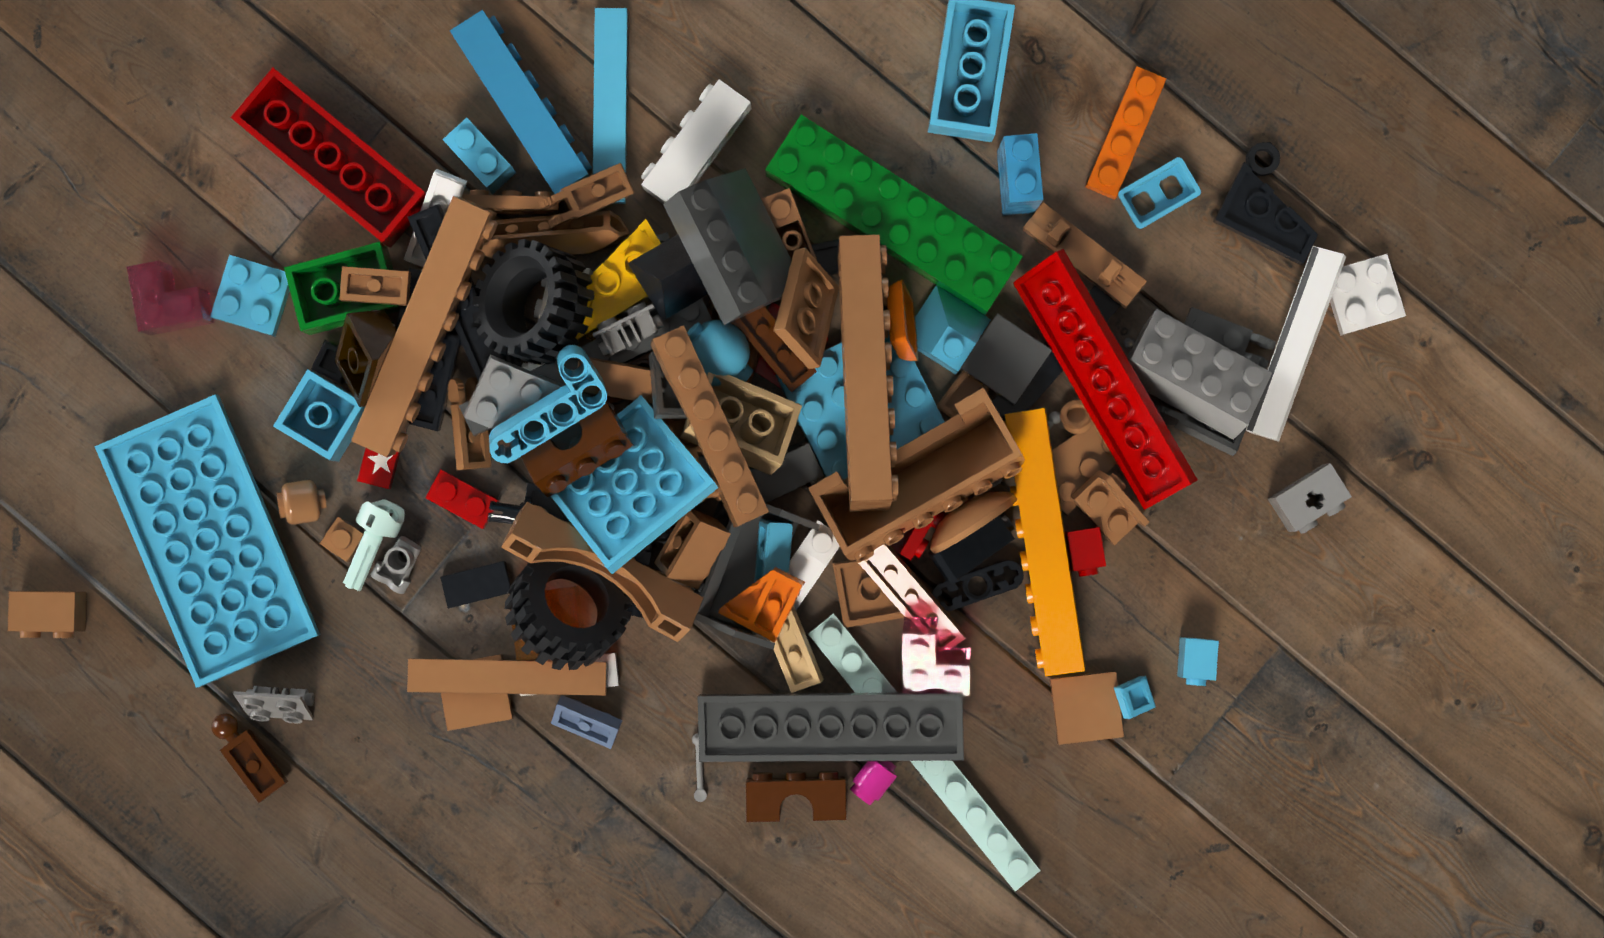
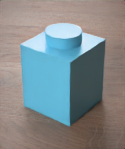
[1177,637,1219,686]

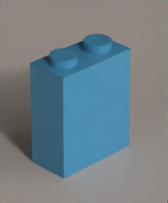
[997,133,1043,216]

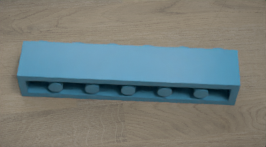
[450,10,592,194]

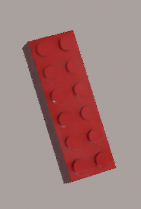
[230,67,427,248]

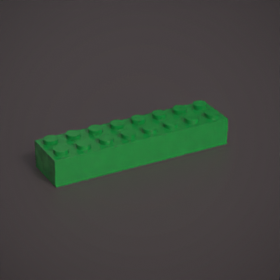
[765,114,1023,315]

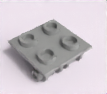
[593,302,664,356]
[233,686,314,724]

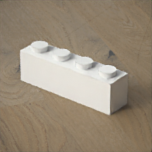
[641,79,752,204]

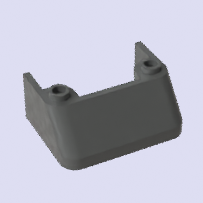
[688,500,820,650]

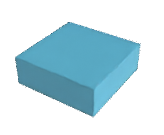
[1114,676,1156,719]

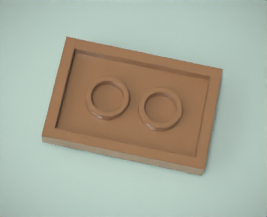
[774,248,839,369]

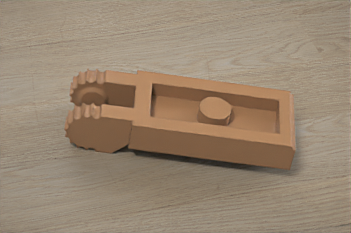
[538,163,635,228]
[448,377,492,470]

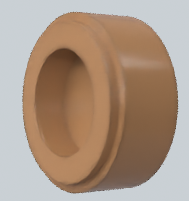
[1060,400,1093,434]

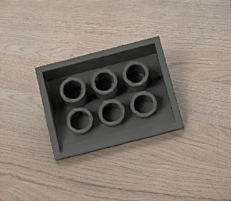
[663,168,792,325]

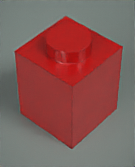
[1065,527,1106,577]

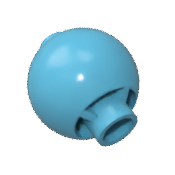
[687,320,753,386]

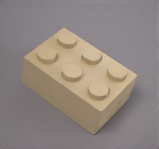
[680,372,802,475]

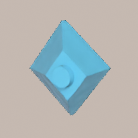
[915,285,991,375]

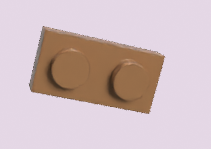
[339,266,411,306]

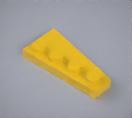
[575,219,661,340]

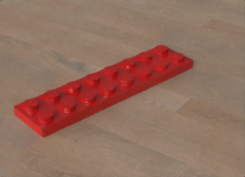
[1013,249,1198,510]

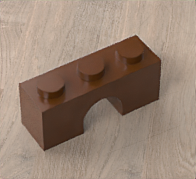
[521,402,634,498]
[746,771,846,822]

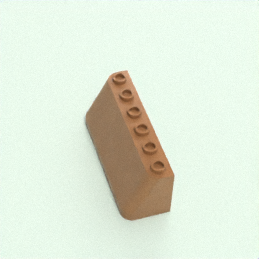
[808,388,1025,562]

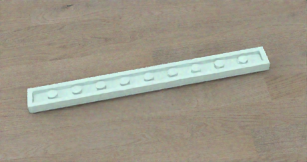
[808,613,1041,891]

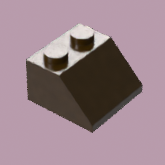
[335,309,397,407]

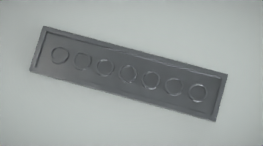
[697,692,964,762]

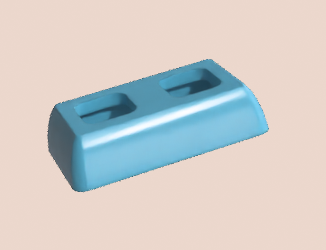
[1118,157,1201,229]

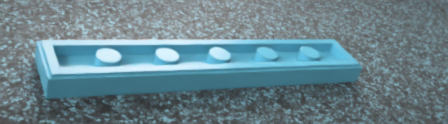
[593,8,628,204]

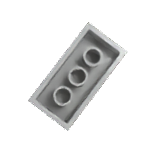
[1127,309,1272,440]

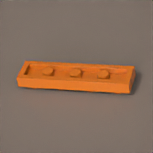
[1085,66,1167,200]

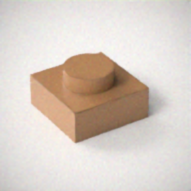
[319,517,364,562]

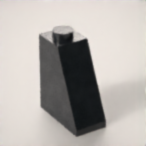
[928,513,1015,584]

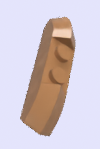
[481,211,630,258]

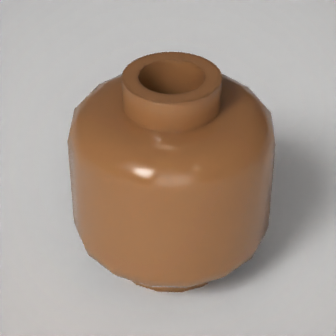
[276,480,327,525]

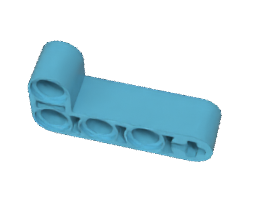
[489,345,607,463]

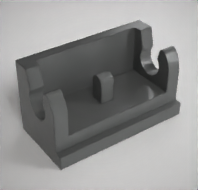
[748,439,824,504]

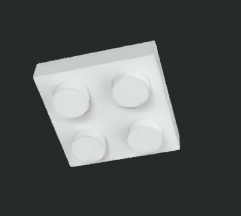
[1330,254,1406,336]

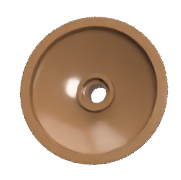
[930,491,1017,554]

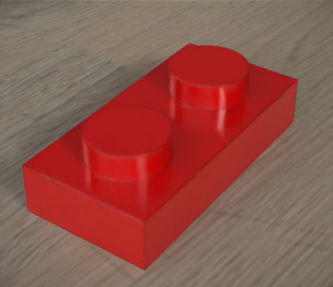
[425,469,500,529]

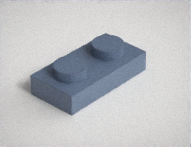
[551,695,622,749]

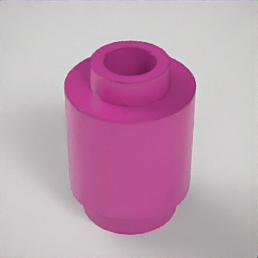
[850,761,897,805]

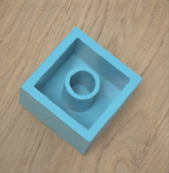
[273,369,365,462]

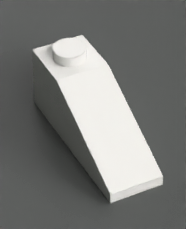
[789,520,840,610]

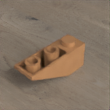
[761,188,817,260]

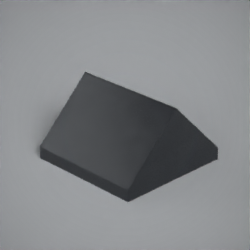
[628,235,708,321]

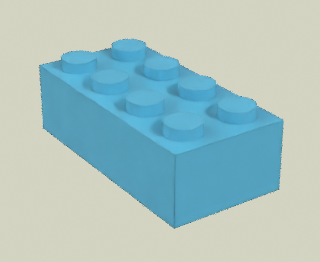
[928,0,1015,142]

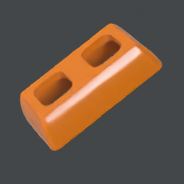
[887,279,919,361]

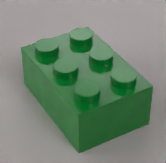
[284,242,401,335]

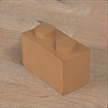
[654,509,731,589]
[8,591,87,638]

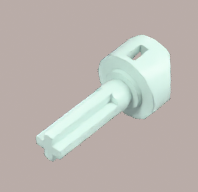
[343,499,405,591]

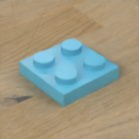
[210,255,290,337]

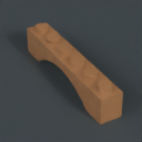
[650,325,769,528]
[501,502,704,642]

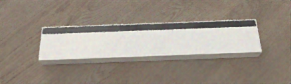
[1246,246,1346,442]

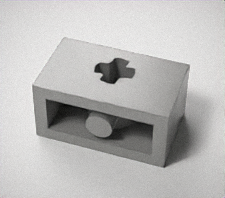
[1268,463,1352,534]

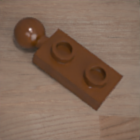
[211,713,289,803]

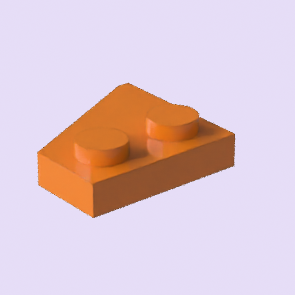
[718,567,805,642]

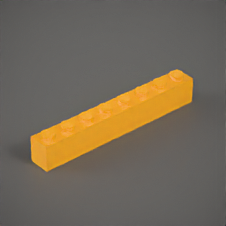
[1003,408,1085,676]

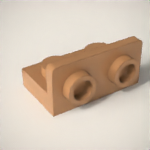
[1070,470,1149,546]

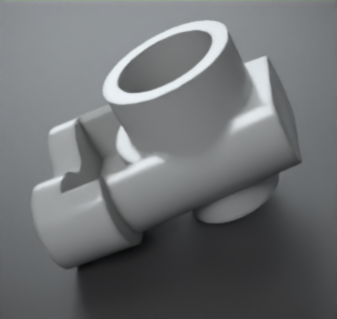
[370,536,421,594]

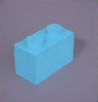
[442,117,517,194]

